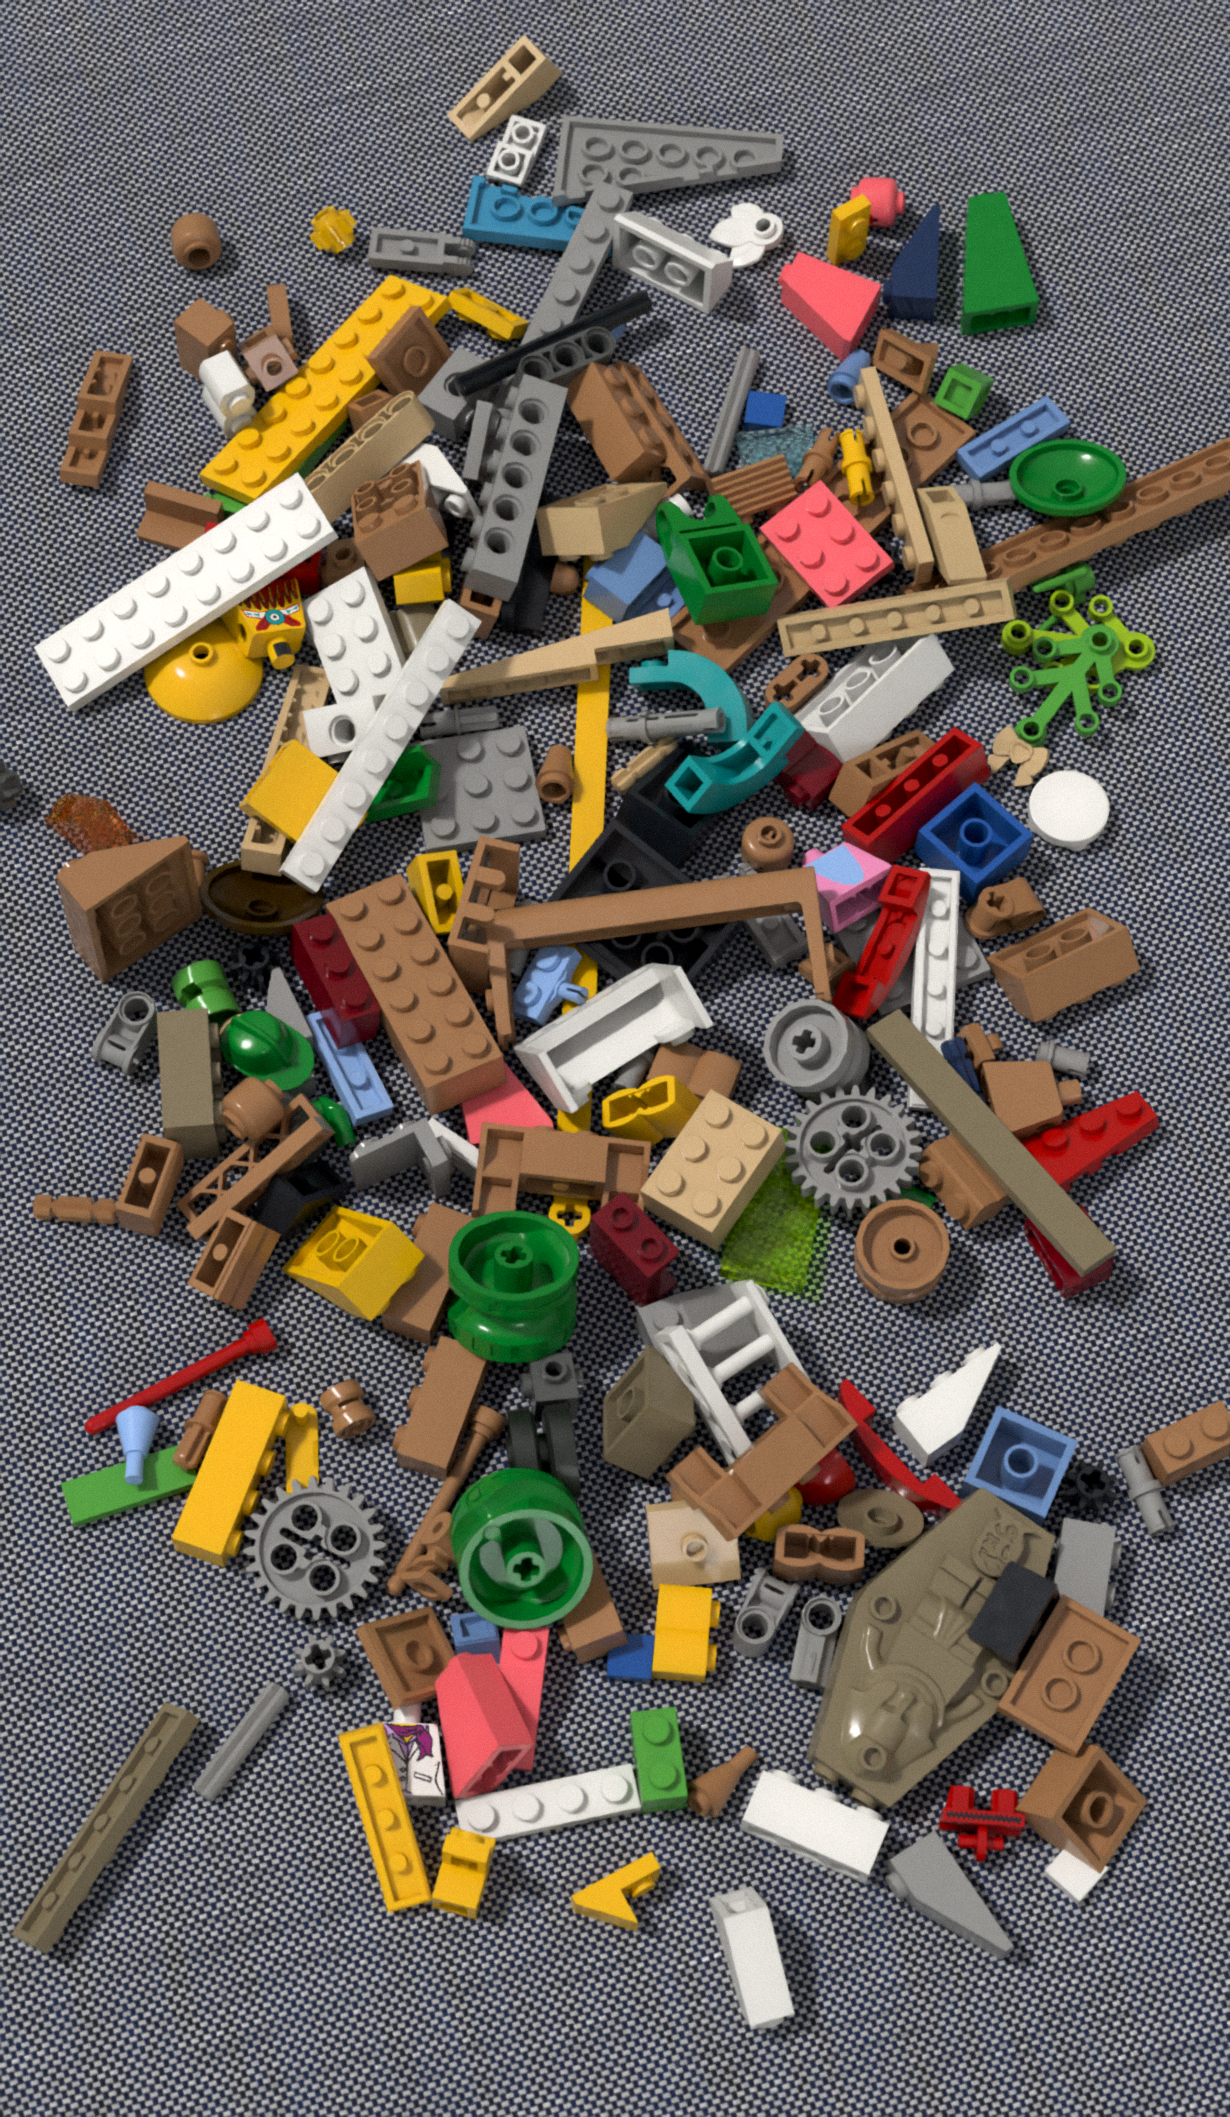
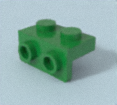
[365,745,441,823]

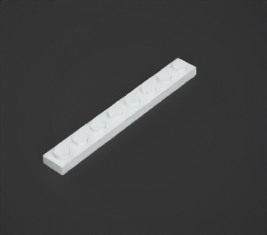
[279,599,482,893]

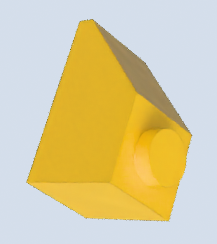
[406,850,472,935]

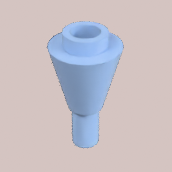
[116,1406,159,1485]

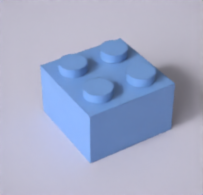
[958,1405,1078,1527]

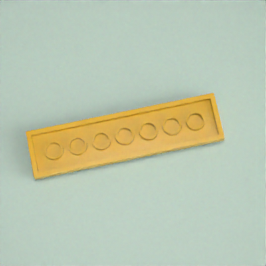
[199,275,451,505]

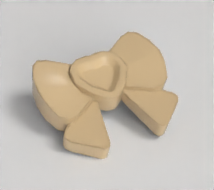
[988,727,1050,786]

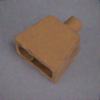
[978,1061,1082,1141]

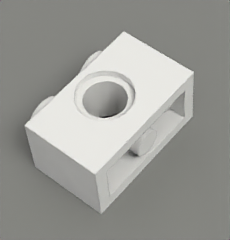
[302,694,387,764]

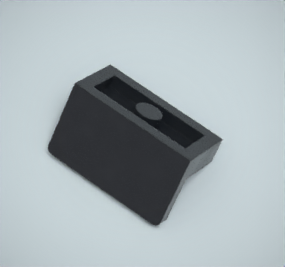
[967,1561,1060,1674]

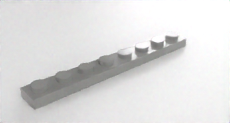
[493,180,634,411]

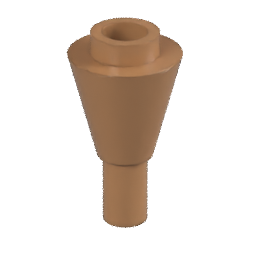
[686,1745,758,1818]

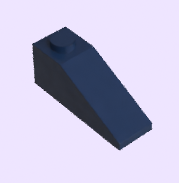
[882,205,940,321]

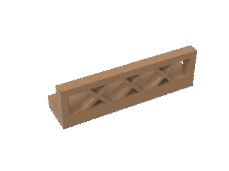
[612,360,710,504]
[175,1093,335,1242]

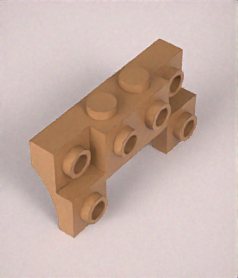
[471,1122,651,1218]
[664,1362,858,1542]

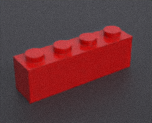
[840,727,991,865]

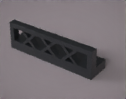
[501,477,564,638]

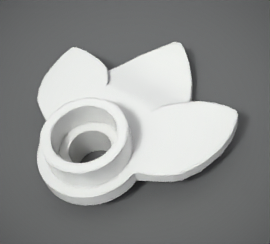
[710,203,784,269]

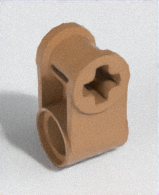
[963,877,1046,939]

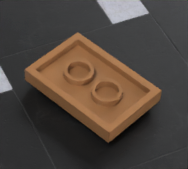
[996,1594,1141,1757]

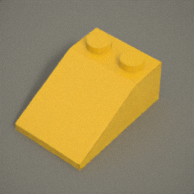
[282,1205,425,1321]

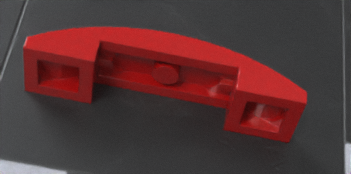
[832,864,931,1020]
[837,1378,961,1519]

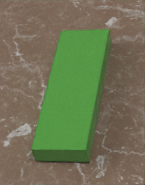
[61,1445,197,1528]

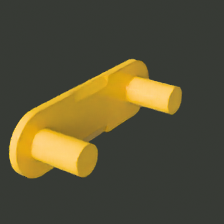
[285,1403,319,1508]

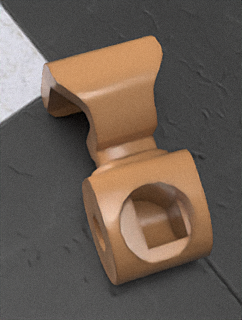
[399,1512,456,1601]

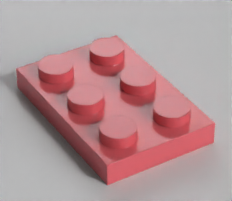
[759,480,895,608]

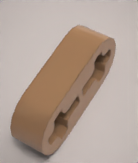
[266,283,294,348]
[764,653,828,714]

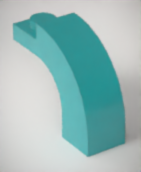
[629,650,754,750]
[665,701,806,814]

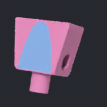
[801,843,892,933]

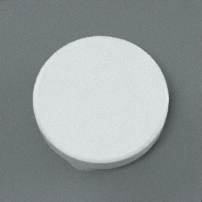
[1028,770,1110,851]

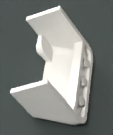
[513,963,714,1113]

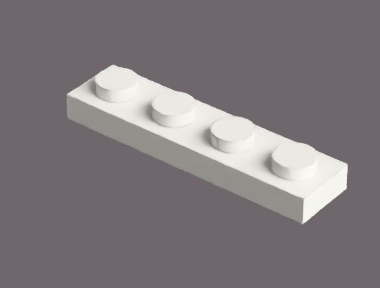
[455,1763,641,1842]

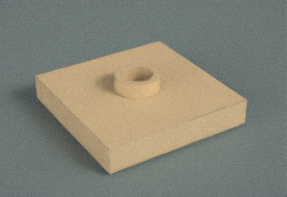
[645,1500,741,1590]

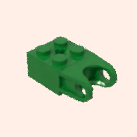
[656,494,779,625]

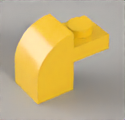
[432,1827,496,1920]

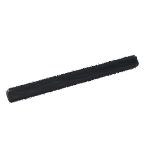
[453,291,653,397]

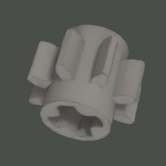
[292,1634,347,1691]

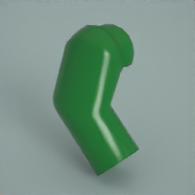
[311,1096,357,1148]

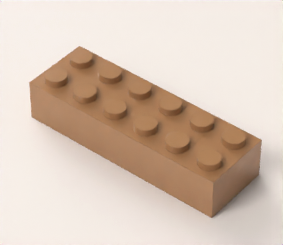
[325,873,507,1116]

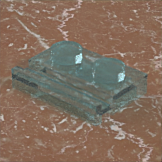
[736,423,816,480]

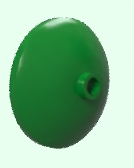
[1009,439,1126,518]

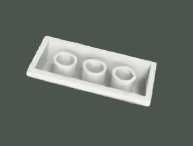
[794,633,955,764]

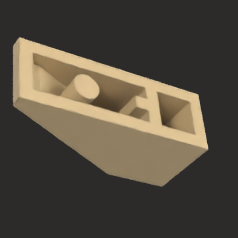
[447,35,563,142]

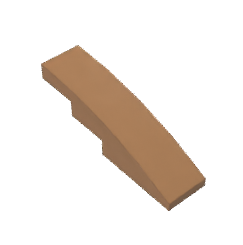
[59,350,133,488]

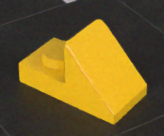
[571,1852,661,1931]

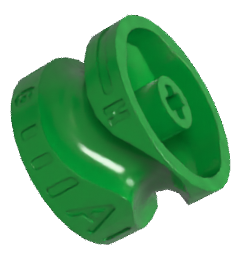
[447,1211,579,1363]
[450,1468,593,1629]

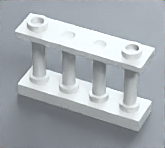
[654,1279,810,1465]

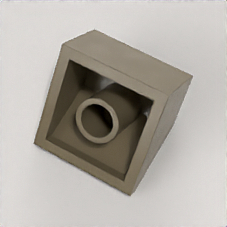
[603,1345,697,1479]

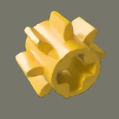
[309,206,357,254]

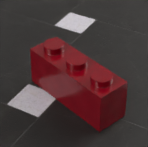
[288,913,381,1049]

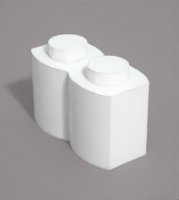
[199,350,257,439]

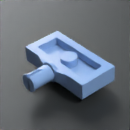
[513,945,588,1027]

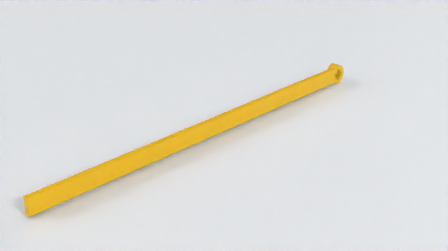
[548,555,612,1242]

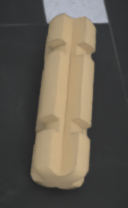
[611,737,678,795]

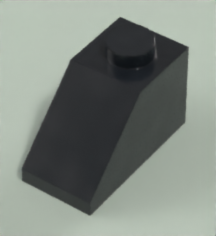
[251,1160,352,1241]

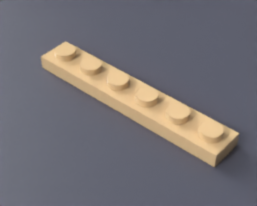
[853,366,934,584]
[776,577,1017,657]

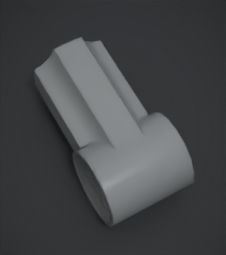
[788,1596,842,1690]

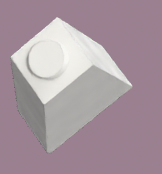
[708,1886,795,2028]

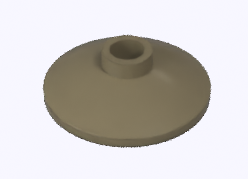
[837,1489,924,1548]

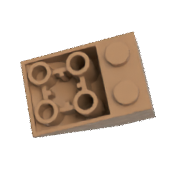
[350,460,449,582]

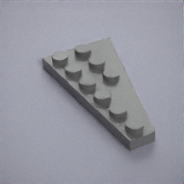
[552,115,784,207]

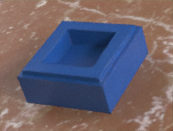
[743,390,787,435]
[606,1633,655,1683]

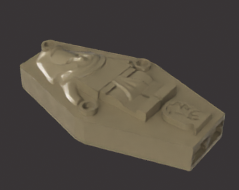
[805,1487,1055,1810]

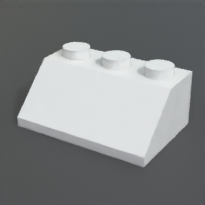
[612,211,733,315]

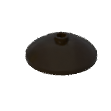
[200,860,324,937]

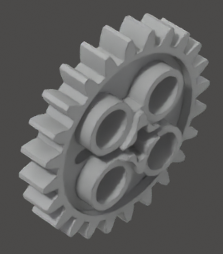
[784,1085,922,1217]
[243,1476,388,1621]

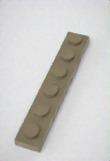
[11,1702,200,1955]

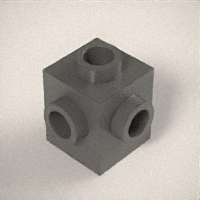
[520,1352,584,1423]

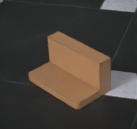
[136,480,225,551]

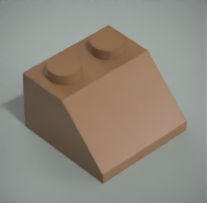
[1015,1742,1148,1874]

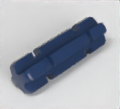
[940,1037,987,1105]

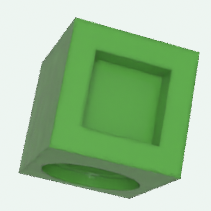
[934,363,995,420]

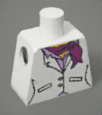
[374,1702,446,1807]

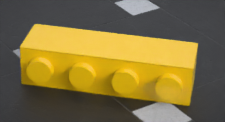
[172,1380,292,1568]

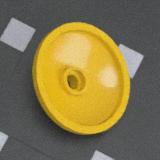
[144,618,264,724]

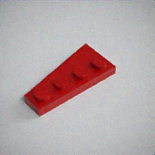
[1020,1091,1159,1193]

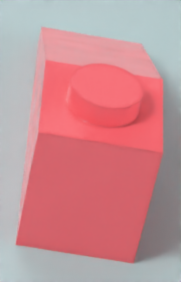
[499,1627,549,1772]

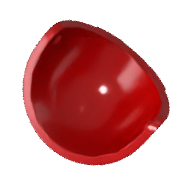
[794,1447,856,1507]

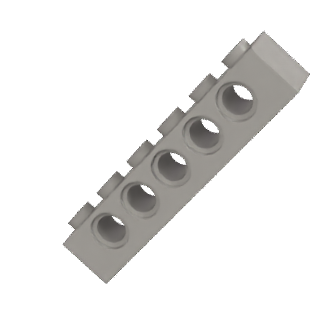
[460,374,568,602]

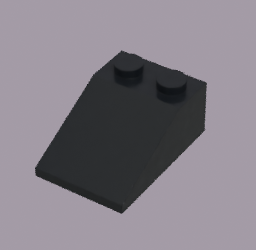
[615,740,734,869]

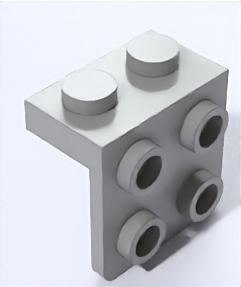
[349,1118,454,1198]

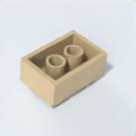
[640,1089,786,1250]

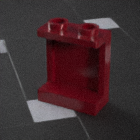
[589,1192,679,1308]

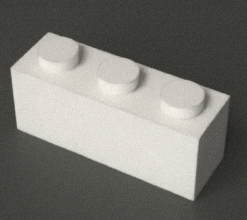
[740,1770,889,1884]

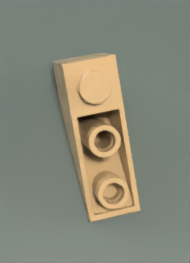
[915,486,987,586]

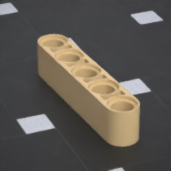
[304,390,435,524]

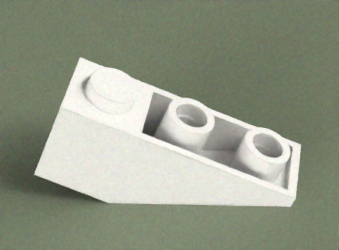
[384,442,482,520]
[892,1342,1001,1468]

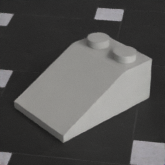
[636,1278,772,1378]

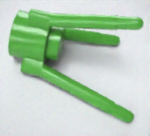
[1027,561,1095,631]

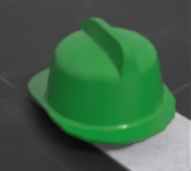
[220,1010,314,1091]

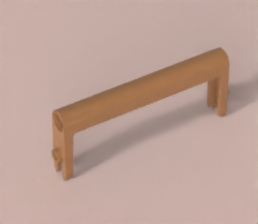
[485,866,836,1051]

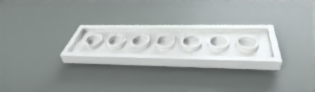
[34,472,339,713]

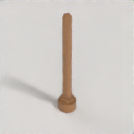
[386,1405,507,1596]

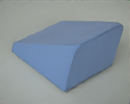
[450,1612,501,1663]

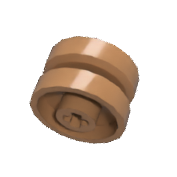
[853,1199,950,1304]

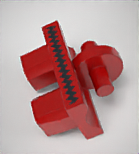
[938,1785,1025,1863]

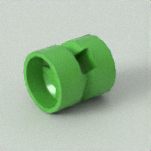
[170,960,241,1032]

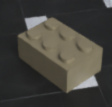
[157,1008,228,1160]

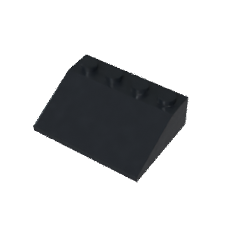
[547,818,746,986]

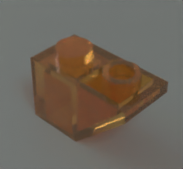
[44,793,135,856]

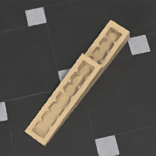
[439,608,675,705]
[241,664,331,876]

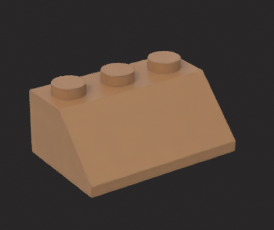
[985,907,1140,1023]

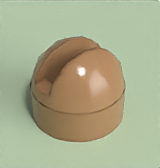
[550,561,580,595]

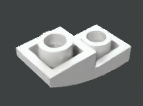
[486,114,548,188]

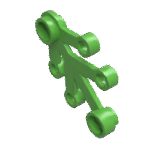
[1009,624,1122,747]

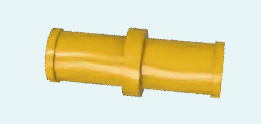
[839,429,875,506]

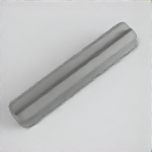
[194,1682,289,1801]

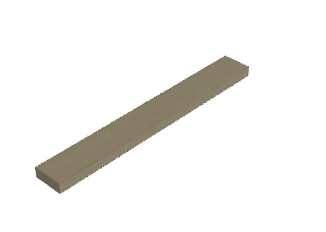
[866,1009,1117,1277]

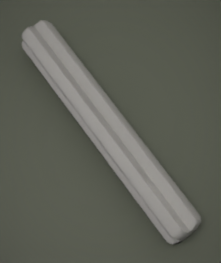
[703,347,760,478]

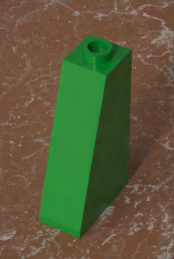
[960,191,1039,336]

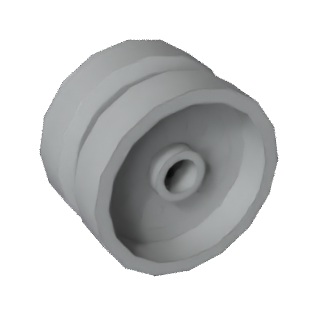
[763,999,870,1102]

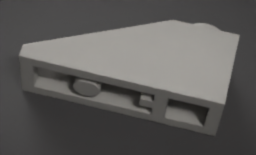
[885,1830,1014,1960]

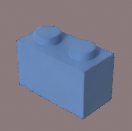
[583,530,668,623]

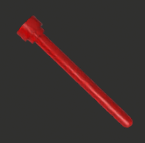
[84,1317,279,1435]

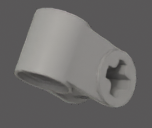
[91,991,158,1076]
[732,1566,801,1658]

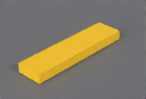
[338,1721,432,1913]

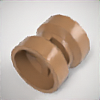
[319,1380,376,1439]

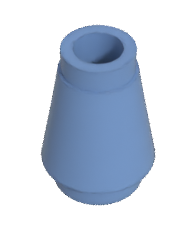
[827,349,872,405]

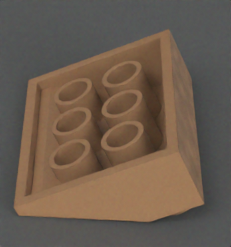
[56,835,203,984]

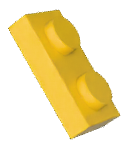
[826,194,871,266]
[448,287,529,341]

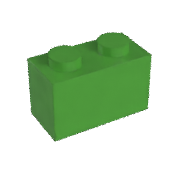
[629,1707,688,1814]

